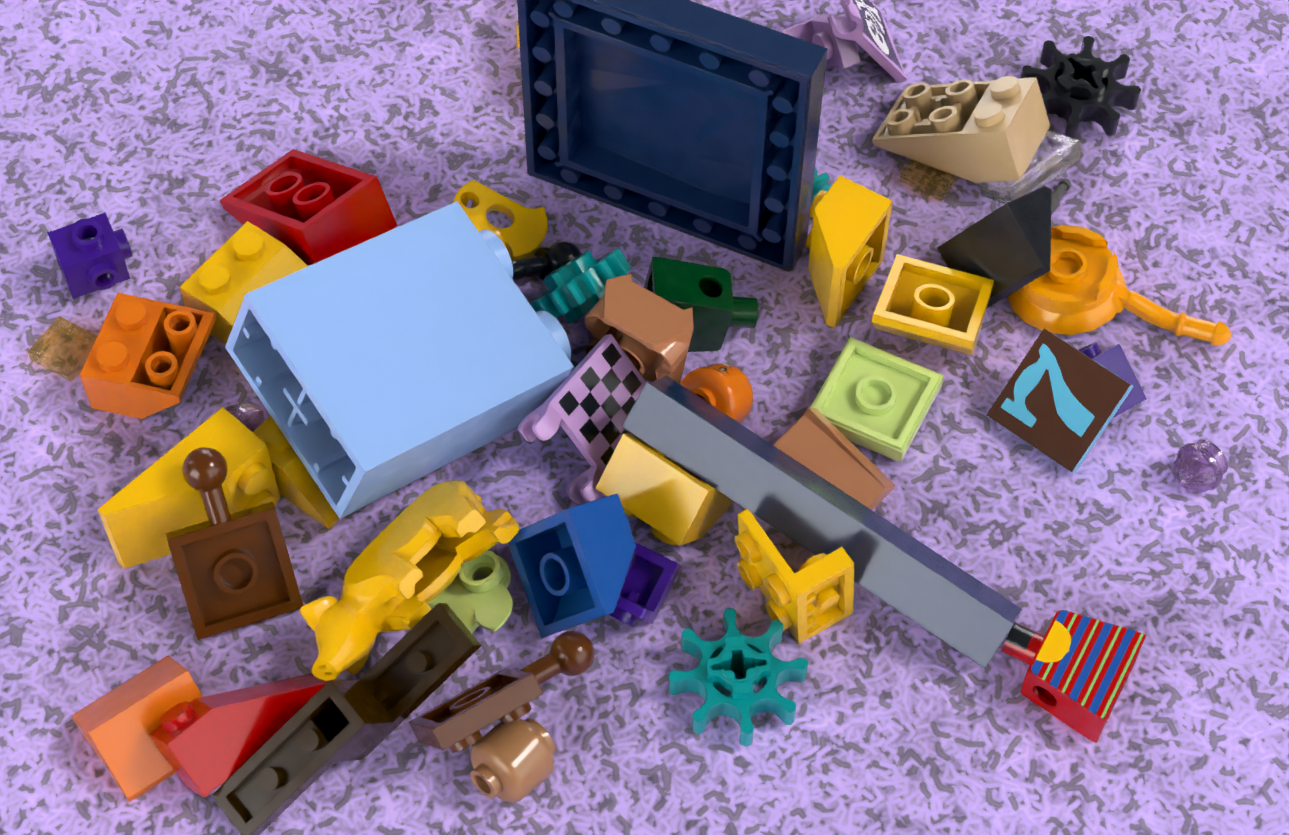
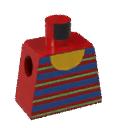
[1001,610,1146,743]

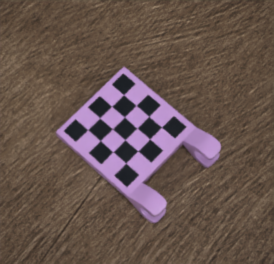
[518,334,646,505]

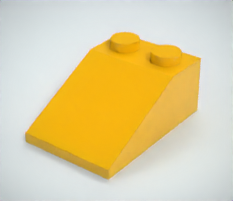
[180,221,308,345]
[97,407,280,568]

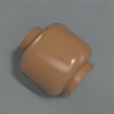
[470,718,556,803]

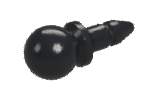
[512,241,582,280]

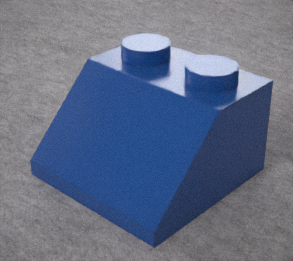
[508,493,636,639]

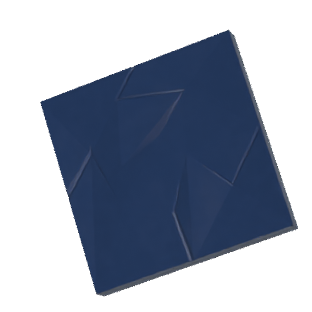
[517,0,828,272]

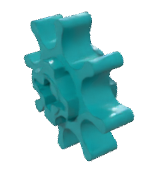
[668,608,808,747]

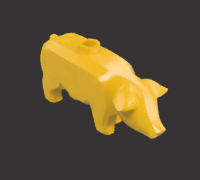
[299,480,520,681]

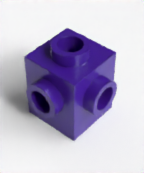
[48,213,133,299]

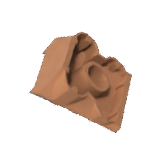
[585,273,694,384]
[773,407,895,510]

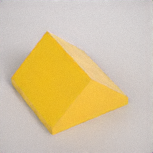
[872,254,994,356]

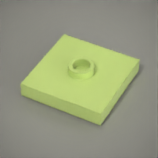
[810,337,944,463]

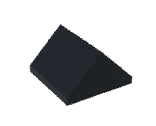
[937,186,1052,308]

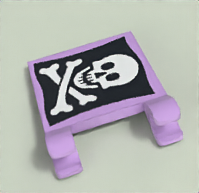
[827,0,907,83]

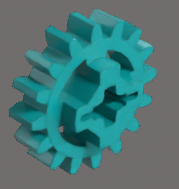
[529,248,632,324]

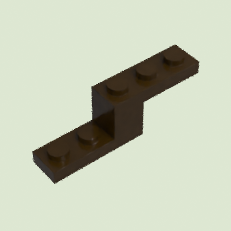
[211,603,482,835]

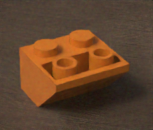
[80,292,216,419]

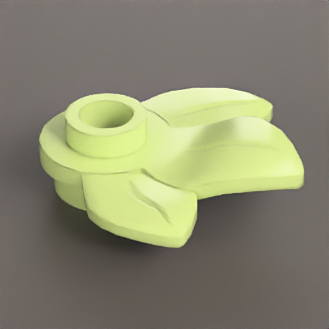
[428,550,513,634]

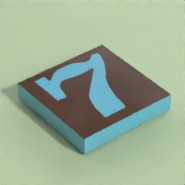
[987,328,1134,473]

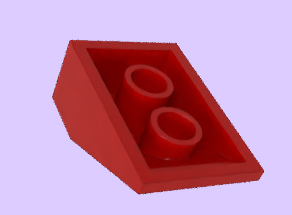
[220,149,398,266]

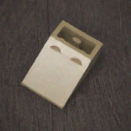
[872,76,1050,183]

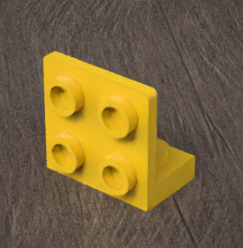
[735,509,854,644]

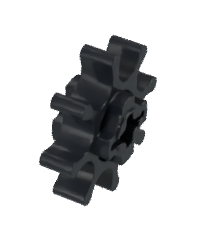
[1021,36,1141,141]

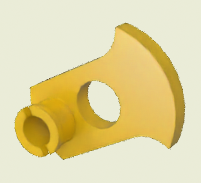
[453,180,548,261]

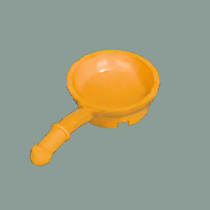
[1007,225,1231,346]

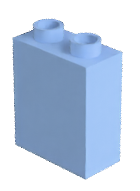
[225,201,574,519]

